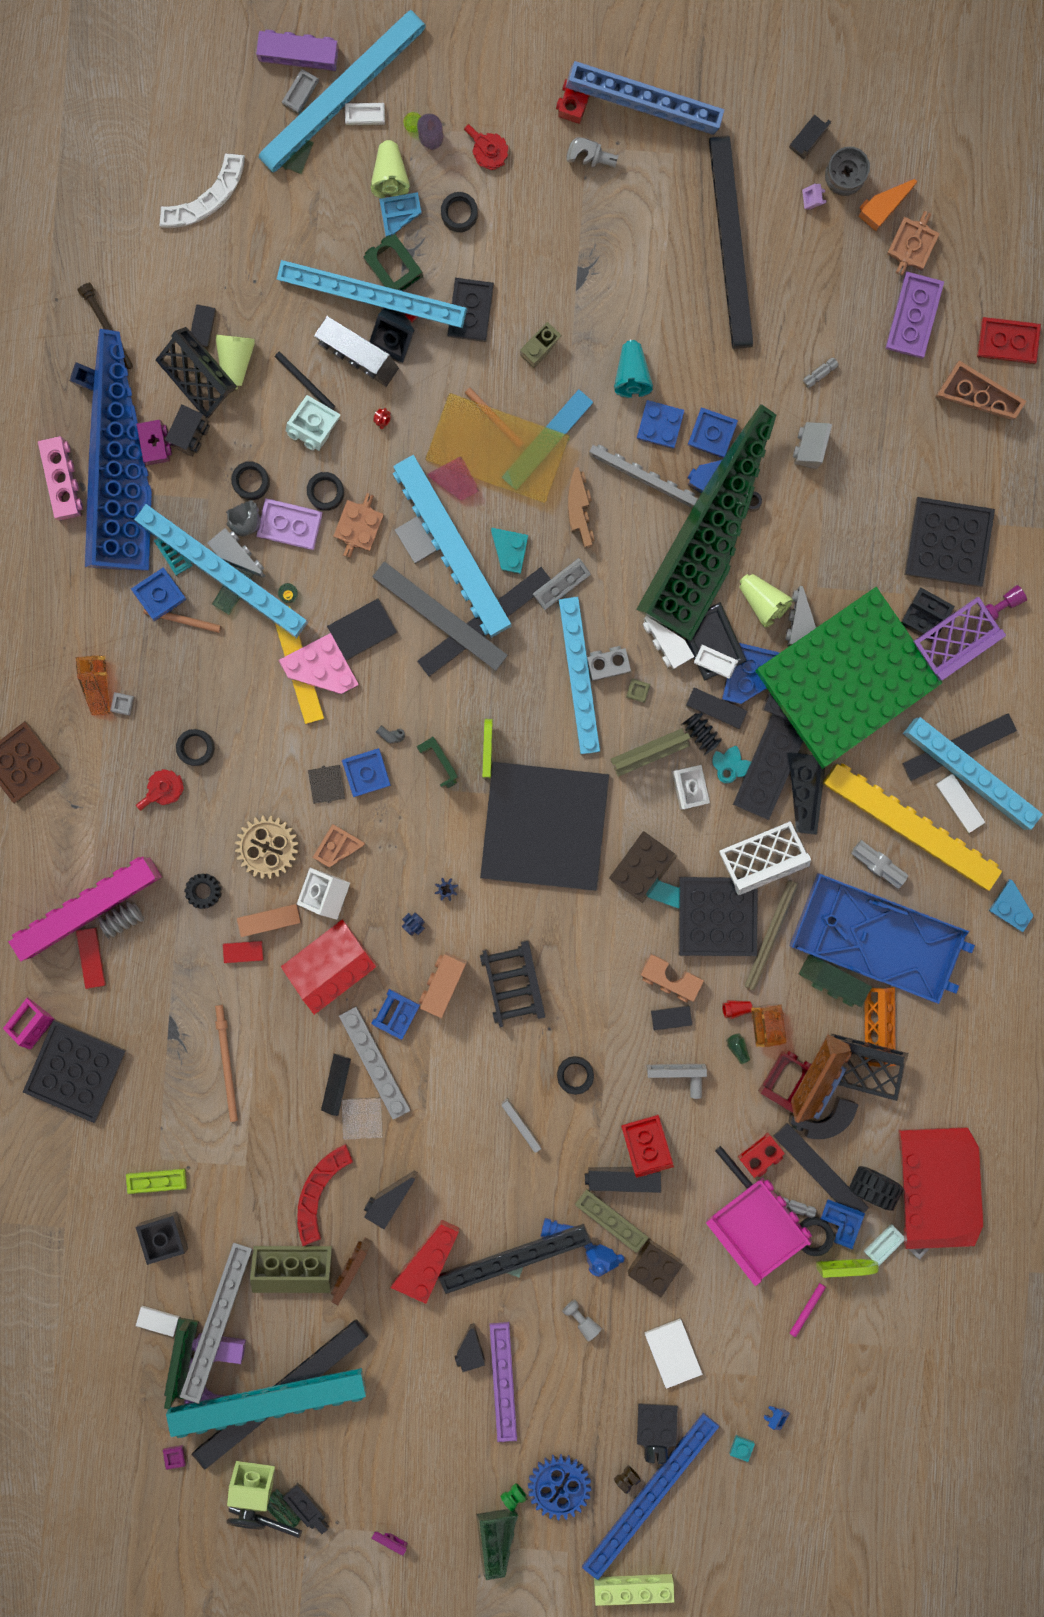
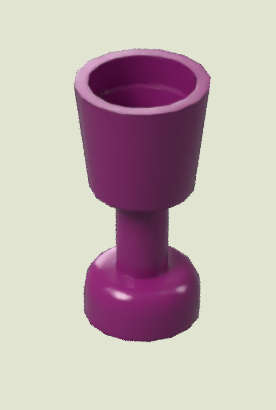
[985,585,1027,621]

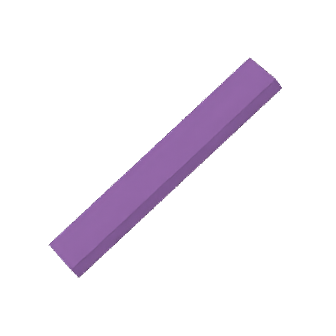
[490,1322,517,1442]

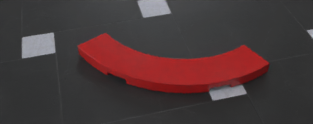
[297,1144,353,1246]

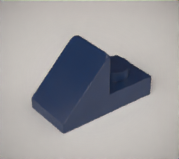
[69,362,95,391]

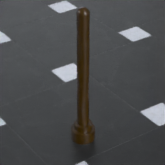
[77,282,133,370]

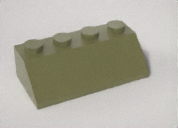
[250,1246,332,1293]

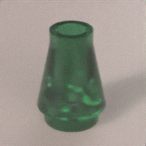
[726,1033,750,1064]

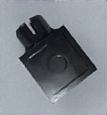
[637,1403,678,1464]

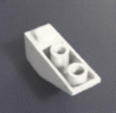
[643,616,694,670]

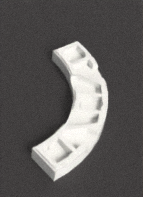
[159,154,245,228]

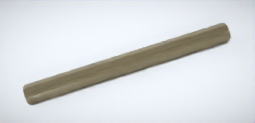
[745,880,798,990]

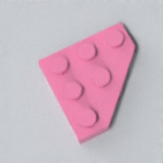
[279,633,359,694]

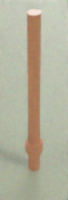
[215,1005,238,1122]

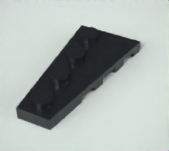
[789,752,825,835]

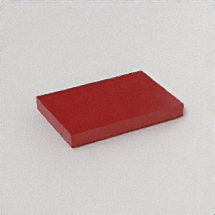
[977,317,1041,364]
[621,1115,674,1178]

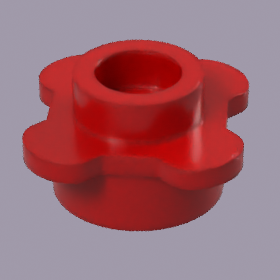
[373,408,391,429]

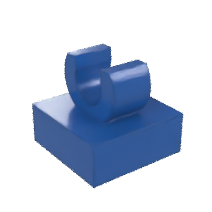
[764,1406,790,1430]

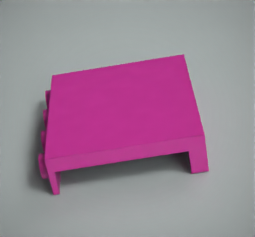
[706,1177,812,1286]

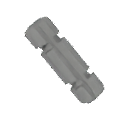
[803,358,839,388]
[783,1197,816,1218]

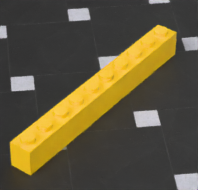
[823,763,1002,891]

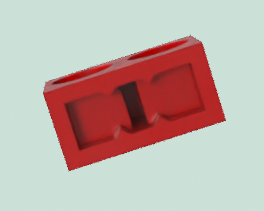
[556,79,590,124]
[738,1133,785,1178]

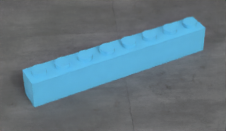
[903,717,1043,830]

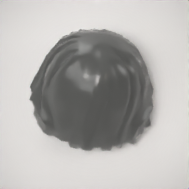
[226,500,260,537]

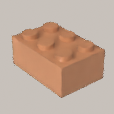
[418,952,467,1018]

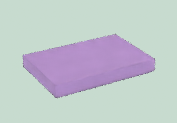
[256,498,323,551]

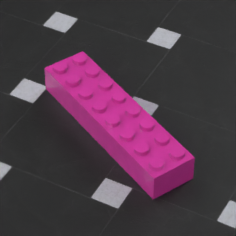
[8,856,162,962]

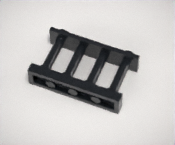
[480,940,545,1028]

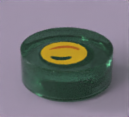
[278,583,298,603]

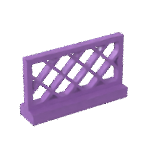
[913,597,1006,681]

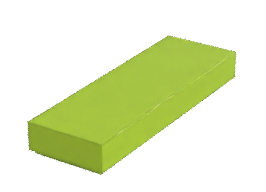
[126,1168,187,1194]

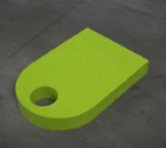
[482,719,493,778]
[816,1259,879,1278]

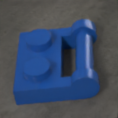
[371,989,420,1040]

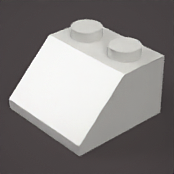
[297,868,350,920]

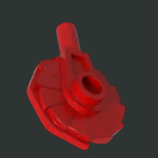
[464,124,508,170]
[136,769,184,811]

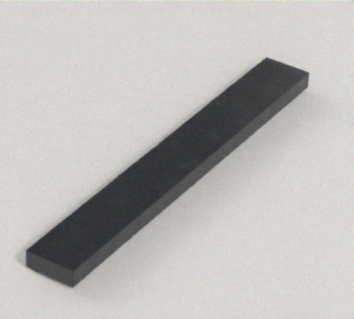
[417,567,551,677]
[438,1223,591,1294]

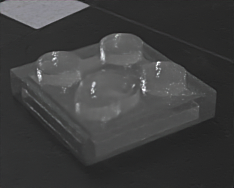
[342,1097,383,1139]

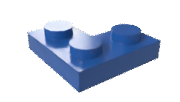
[821,1199,865,1249]

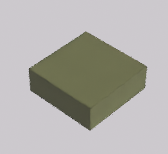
[626,679,650,703]

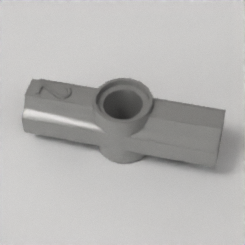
[851,840,909,889]

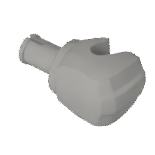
[566,137,619,168]

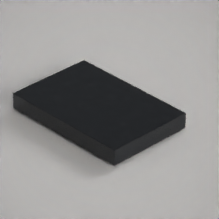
[447,277,494,342]
[327,598,397,661]

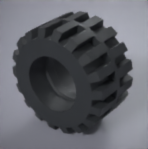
[849,1166,904,1211]

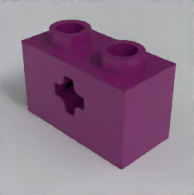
[137,420,172,466]

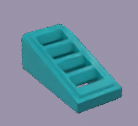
[154,538,193,576]

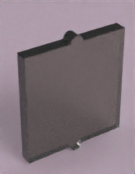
[308,765,345,804]

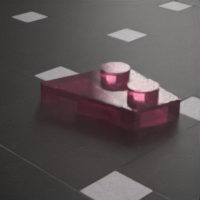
[427,456,479,501]

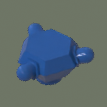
[584,1242,625,1277]

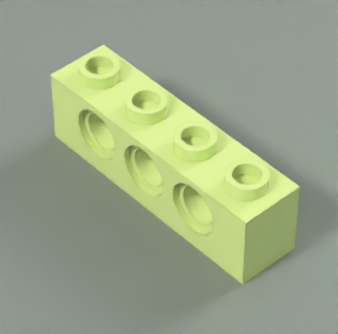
[594,1574,674,1606]

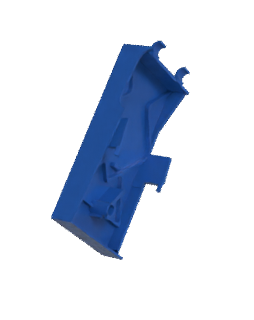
[789,873,975,1004]

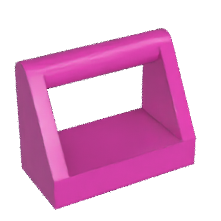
[3,997,54,1050]

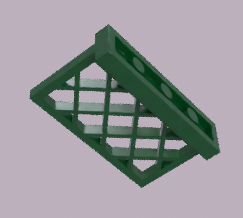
[164,1317,199,1410]

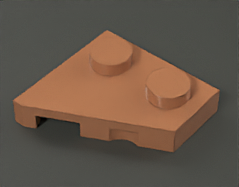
[313,824,365,868]

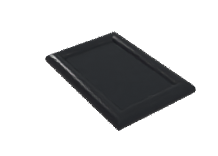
[685,602,747,681]

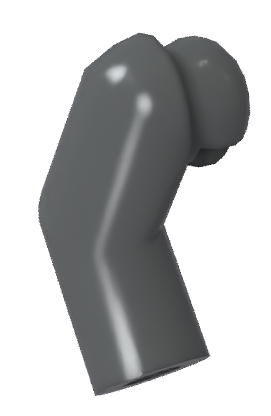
[376,725,405,744]

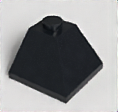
[369,308,415,363]

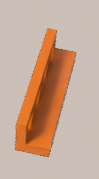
[864,987,896,1067]

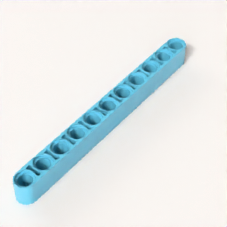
[258,10,426,172]

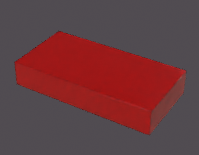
[223,941,264,963]

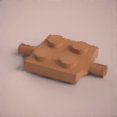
[887,211,940,276]
[333,493,384,558]

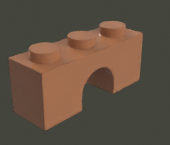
[640,953,704,1003]

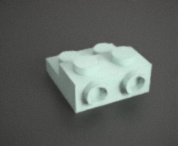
[286,395,340,451]

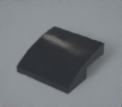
[901,587,955,642]

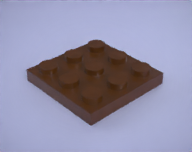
[0,721,62,804]
[331,1237,372,1306]

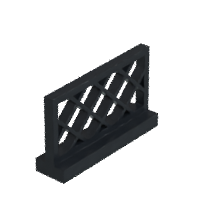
[156,327,237,419]
[831,1033,909,1101]

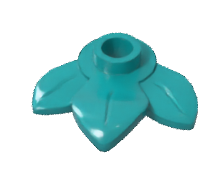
[712,746,751,784]

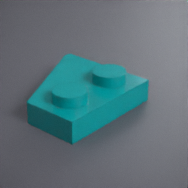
[491,528,528,574]

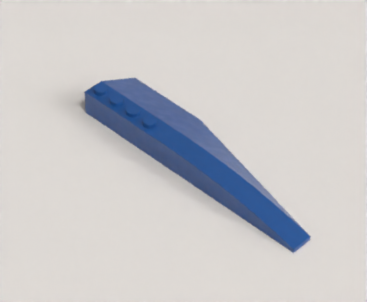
[85,329,152,571]

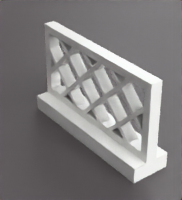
[719,821,811,896]

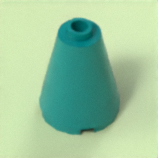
[614,340,653,398]

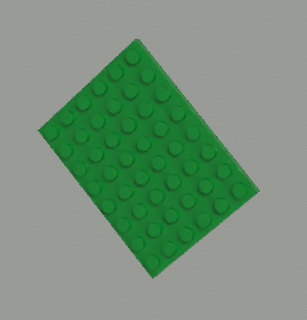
[755,586,943,768]

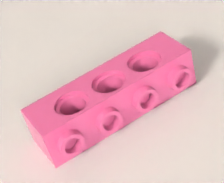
[38,436,83,521]

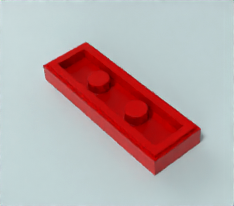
[76,927,106,989]

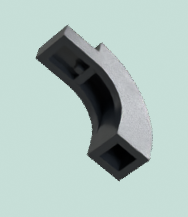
[788,1096,858,1139]

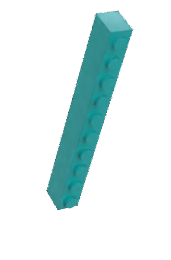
[166,1368,367,1438]

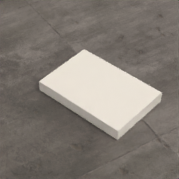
[644,1318,703,1389]

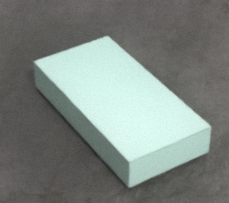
[864,1224,904,1266]

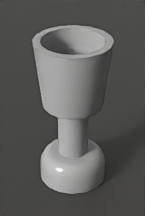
[562,1299,602,1342]

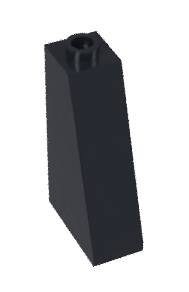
[585,1167,661,1193]

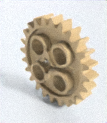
[235,816,299,879]

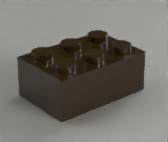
[609,831,677,903]

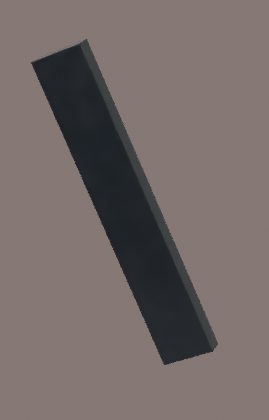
[902,713,1017,781]
[773,1123,869,1213]

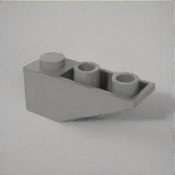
[208,528,265,578]
[785,586,816,646]

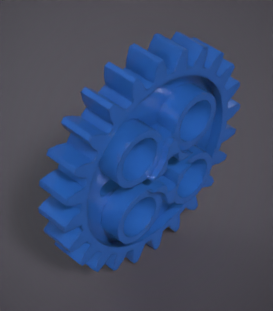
[528,1454,591,1520]

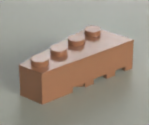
[935,361,1027,420]

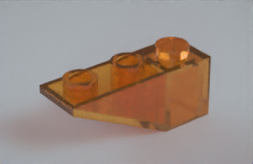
[75,656,110,716]

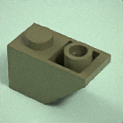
[520,322,562,368]

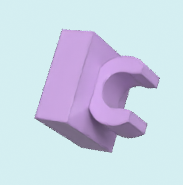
[802,184,826,210]

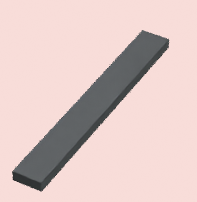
[372,562,508,671]

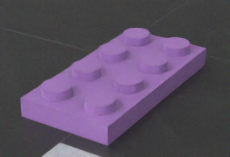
[885,272,944,359]

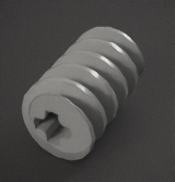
[98,901,144,939]

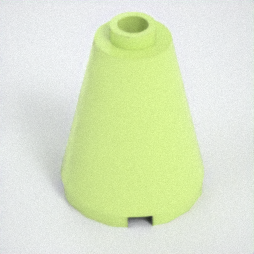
[370,140,410,198]
[216,335,255,389]
[739,574,793,628]

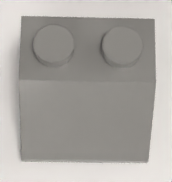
[793,422,832,469]

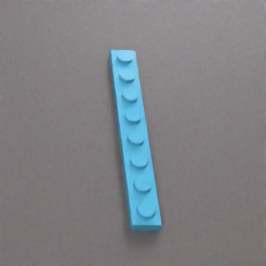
[559,597,600,754]

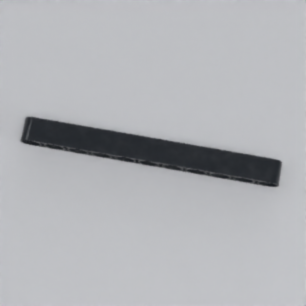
[709,135,753,349]
[191,1319,369,1470]

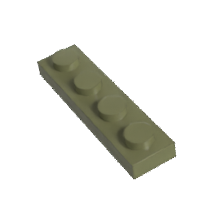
[575,1188,649,1253]

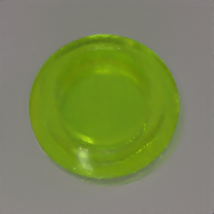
[403,112,423,133]

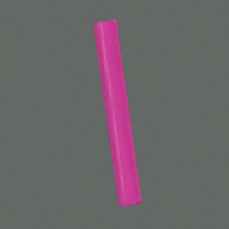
[789,1283,826,1337]

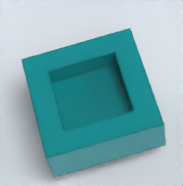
[729,1435,755,1462]

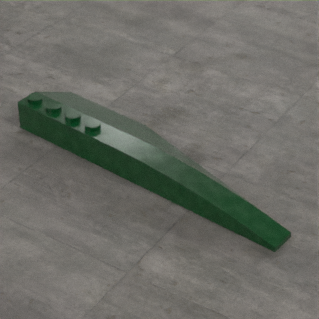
[636,404,777,641]

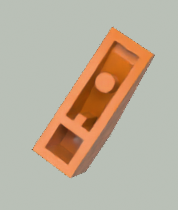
[858,179,917,231]

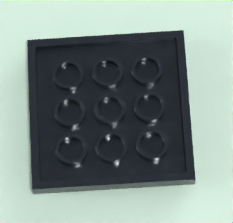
[904,497,995,587]
[678,877,758,956]
[23,1020,127,1123]

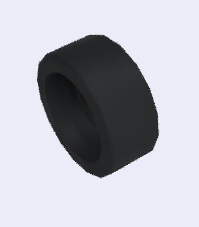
[441,192,478,232]
[231,461,270,500]
[306,472,344,511]
[176,729,215,766]
[557,1056,594,1095]
[800,1217,834,1257]

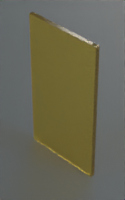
[425,393,570,503]

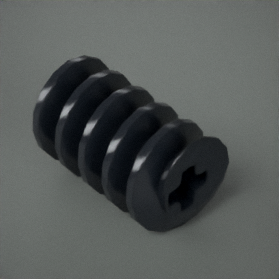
[681,712,722,756]

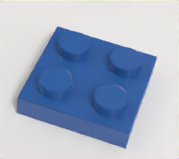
[637,400,684,449]
[688,407,738,458]
[131,567,186,621]
[342,748,391,797]

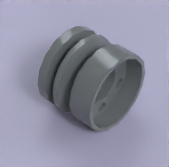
[825,147,870,196]

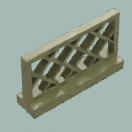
[610,728,690,777]

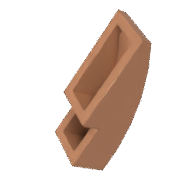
[237,904,301,937]

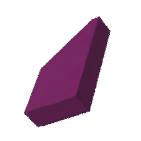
[371,1531,407,1556]

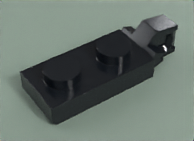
[282,1483,329,1535]

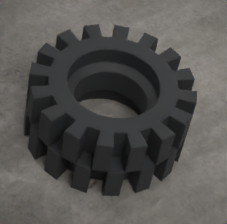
[184,874,222,909]

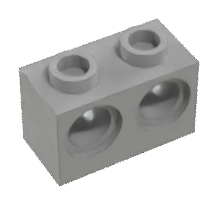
[587,646,631,681]

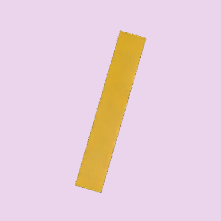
[275,606,325,724]

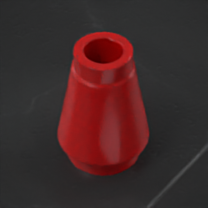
[722,1000,753,1020]

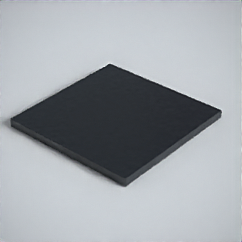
[480,762,609,891]

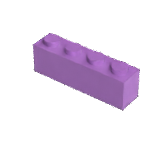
[256,30,339,71]

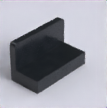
[789,114,831,159]

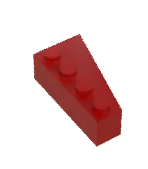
[390,1220,459,1304]

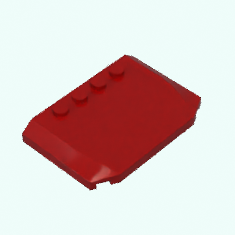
[898,1127,983,1249]

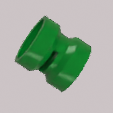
[500,1483,528,1512]

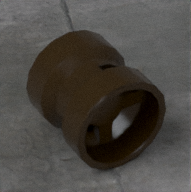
[614,1465,641,1494]

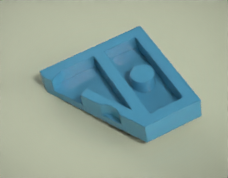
[379,192,422,236]
[989,879,1034,932]

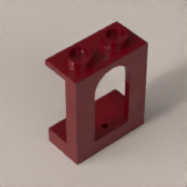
[758,1051,811,1113]

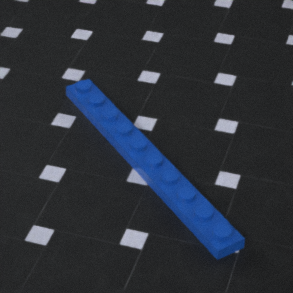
[582,1412,719,1580]

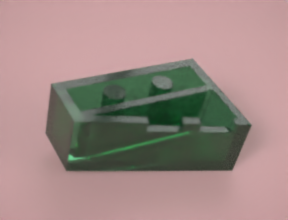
[799,954,872,1007]
[476,1509,518,1580]

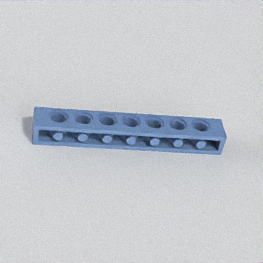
[566,61,725,135]

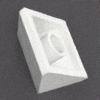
[672,765,710,810]

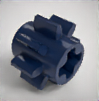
[435,878,458,901]
[402,912,425,936]

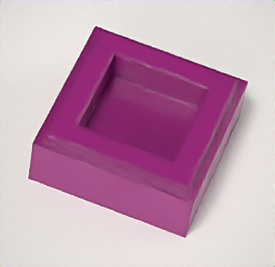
[163,1445,186,1470]

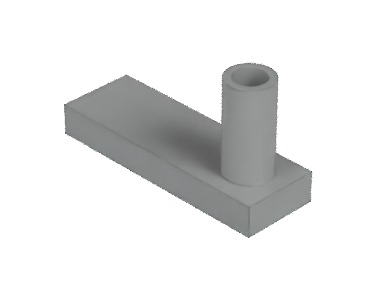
[647,1064,707,1099]

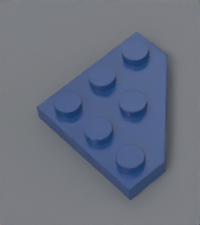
[722,643,780,704]

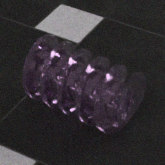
[417,114,444,150]

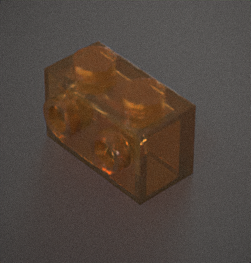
[751,1004,787,1047]

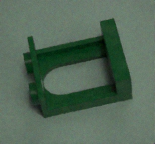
[363,234,423,291]
[417,737,459,789]

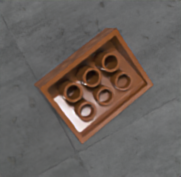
[791,1034,851,1123]

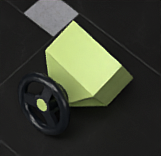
[226,1461,275,1530]

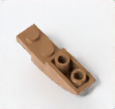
[568,467,595,549]

